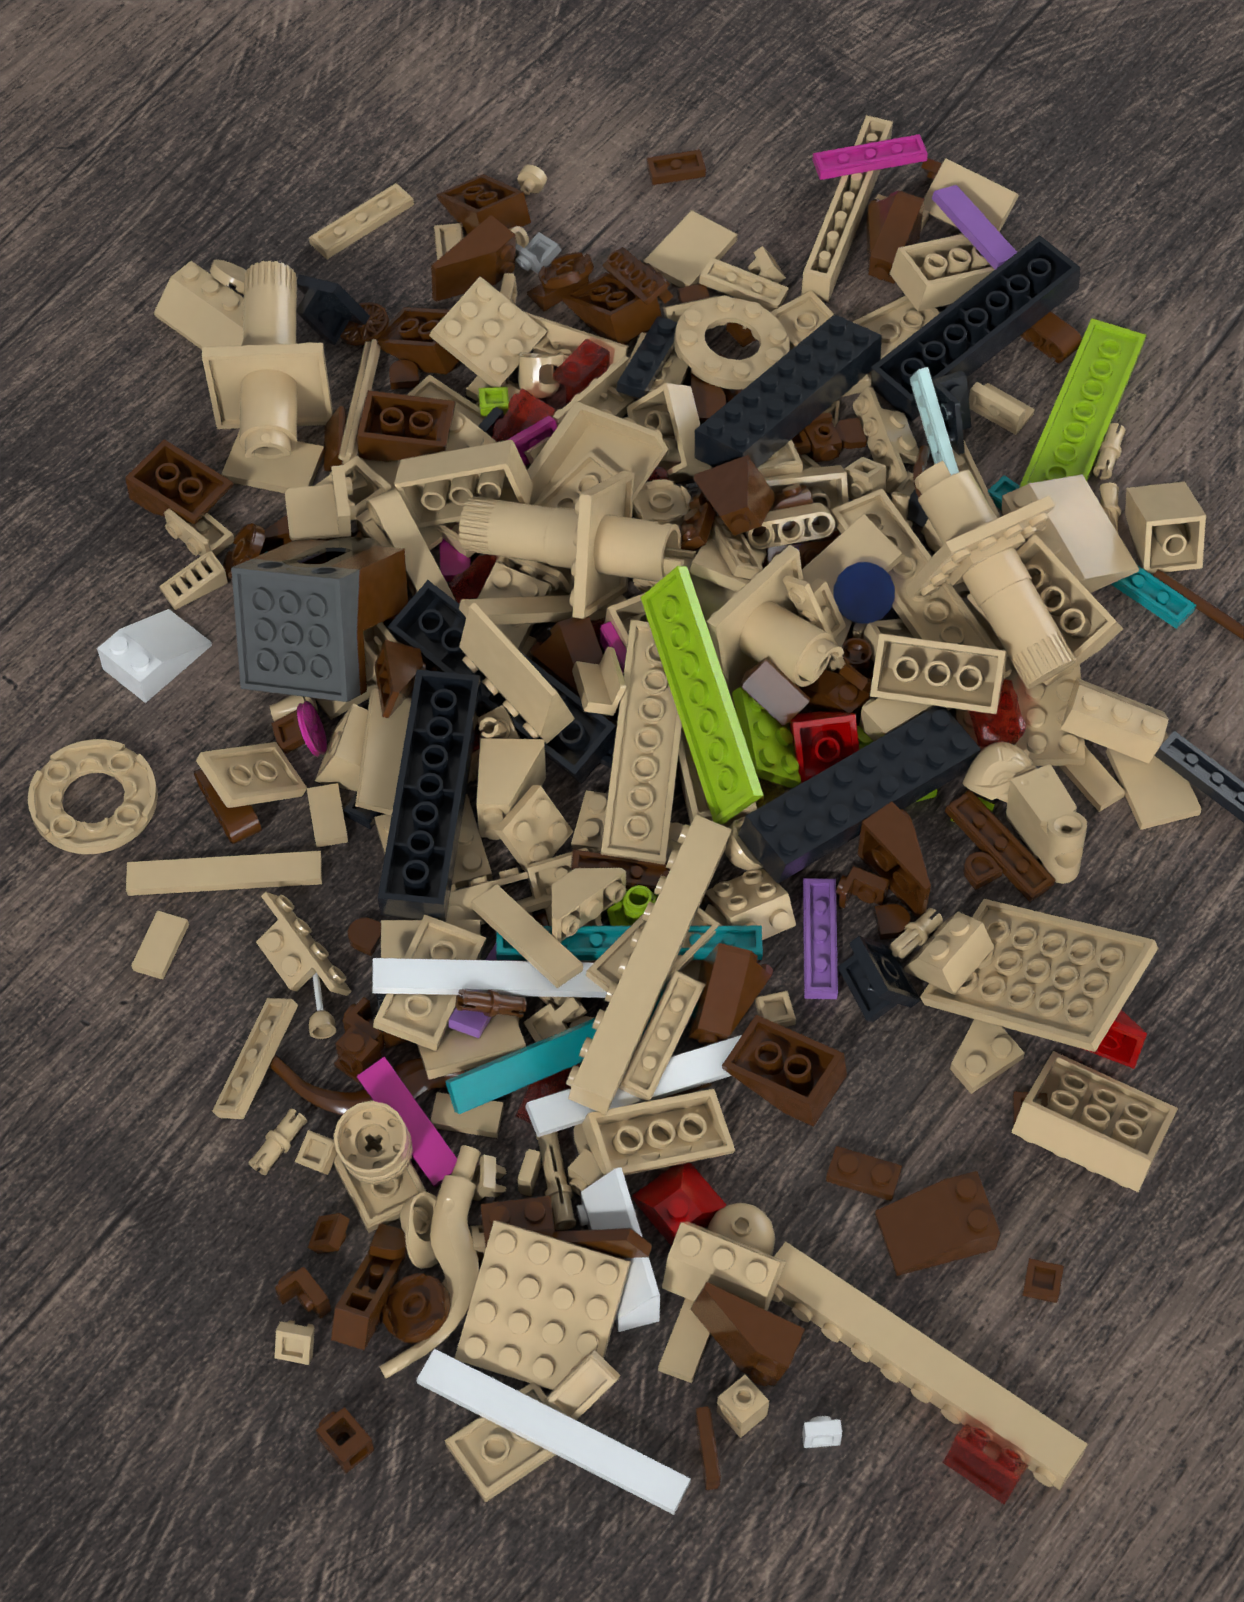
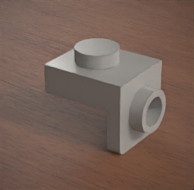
[515,232,562,273]

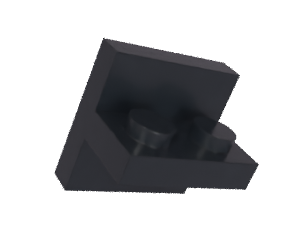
[297,274,370,345]
[838,936,921,1023]

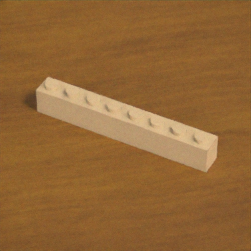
[801,115,893,302]

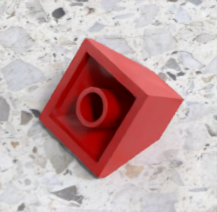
[789,711,859,784]
[1081,1010,1147,1069]
[632,1162,727,1246]

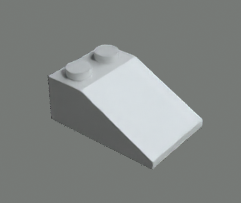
[97,609,212,703]

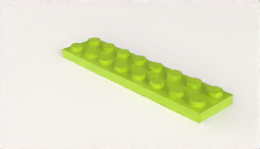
[1019,318,1146,488]
[640,566,764,824]

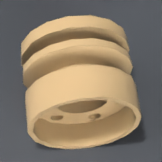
[334,1101,413,1185]

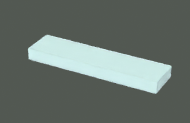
[910,367,959,475]

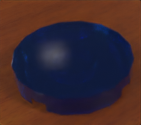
[833,562,895,624]

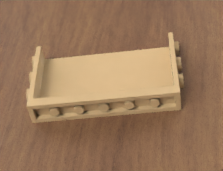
[486,401,668,593]

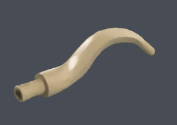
[379,1146,481,1379]

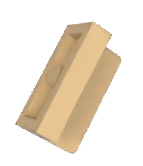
[969,382,1035,435]
[572,647,626,716]

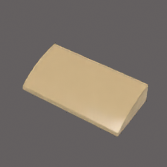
[581,1089,735,1176]

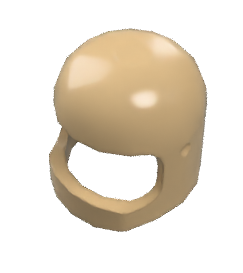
[518,353,564,398]

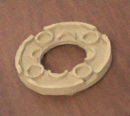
[674,296,790,390]
[28,739,158,854]

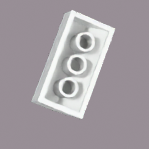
[576,1167,660,1332]

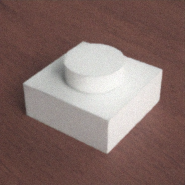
[802,1416,842,1448]

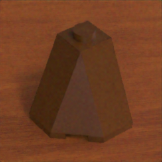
[866,190,925,284]
[694,455,775,536]
[530,616,603,697]
[689,943,773,1046]

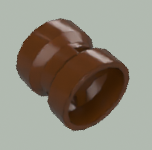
[841,638,872,670]

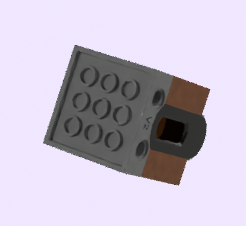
[231,537,408,702]

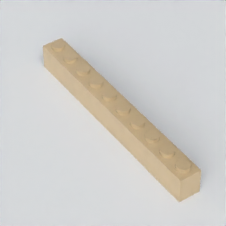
[566,815,732,1115]
[772,1241,1088,1490]

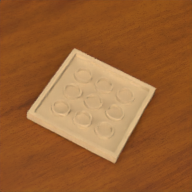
[454,1220,631,1390]

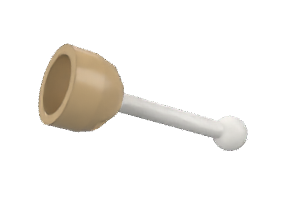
[309,973,336,1039]

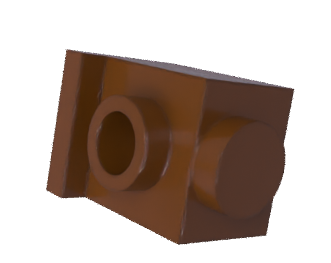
[804,412,842,462]
[334,1024,382,1084]
[316,1407,374,1473]

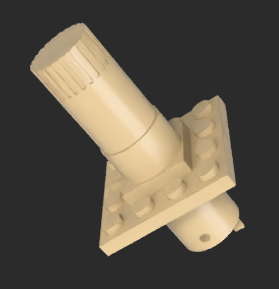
[202,261,333,459]
[905,461,1077,689]
[459,471,697,619]
[633,545,844,705]

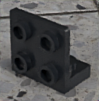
[932,371,971,455]

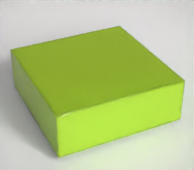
[478,387,510,417]

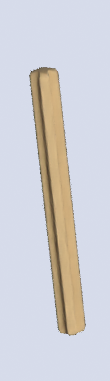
[338,339,381,464]

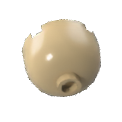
[707,1203,775,1256]

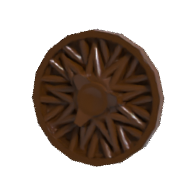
[340,302,389,346]

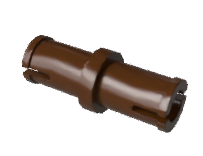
[456,989,526,1018]

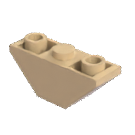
[552,868,626,942]

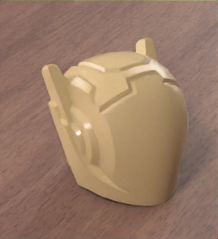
[962,742,1037,803]

